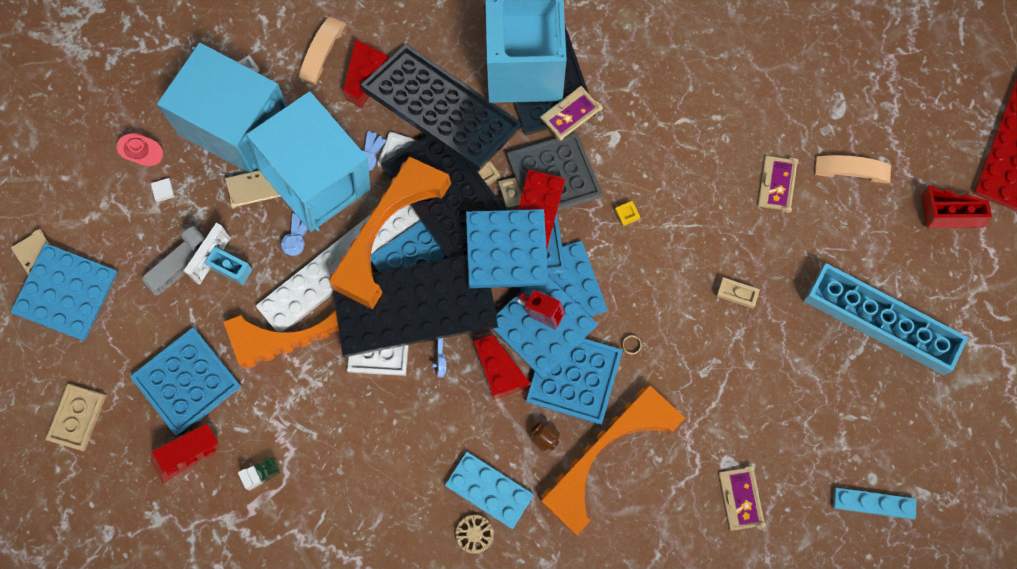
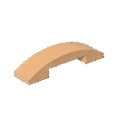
[299,16,346,85]
[815,155,891,184]

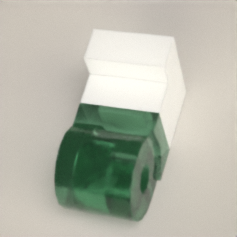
[238,457,281,491]

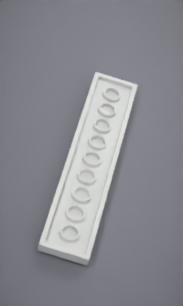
[256,205,420,333]

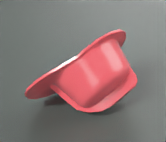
[117,132,163,166]

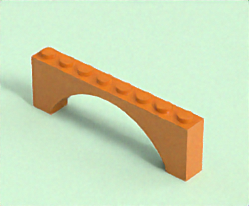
[329,157,451,309]
[223,310,339,369]
[541,386,685,536]

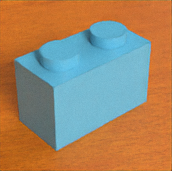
[205,247,252,286]

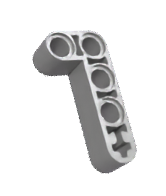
[142,226,206,295]

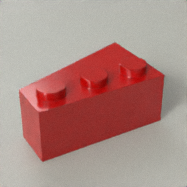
[343,39,388,108]
[921,185,992,229]
[474,335,531,400]
[151,424,219,484]

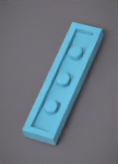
[833,488,917,520]

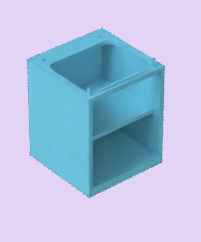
[486,0,566,103]
[157,42,287,173]
[246,91,371,232]

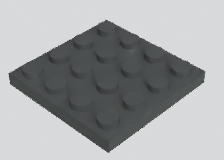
[507,133,603,211]

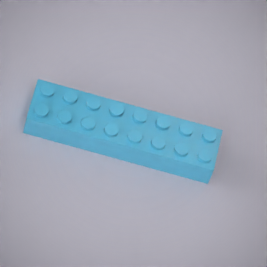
[804,263,969,375]

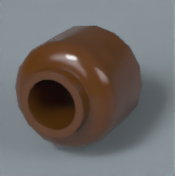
[530,421,560,451]

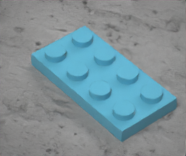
[445,452,534,530]

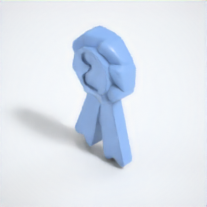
[362,131,386,171]
[281,213,308,256]
[432,338,446,378]

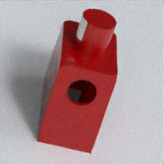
[518,290,565,330]

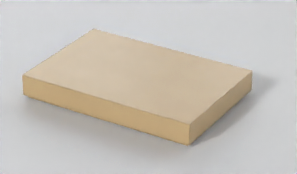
[46,384,106,452]

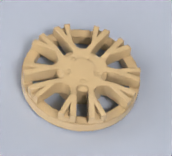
[456,515,494,554]

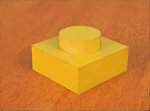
[615,201,640,226]

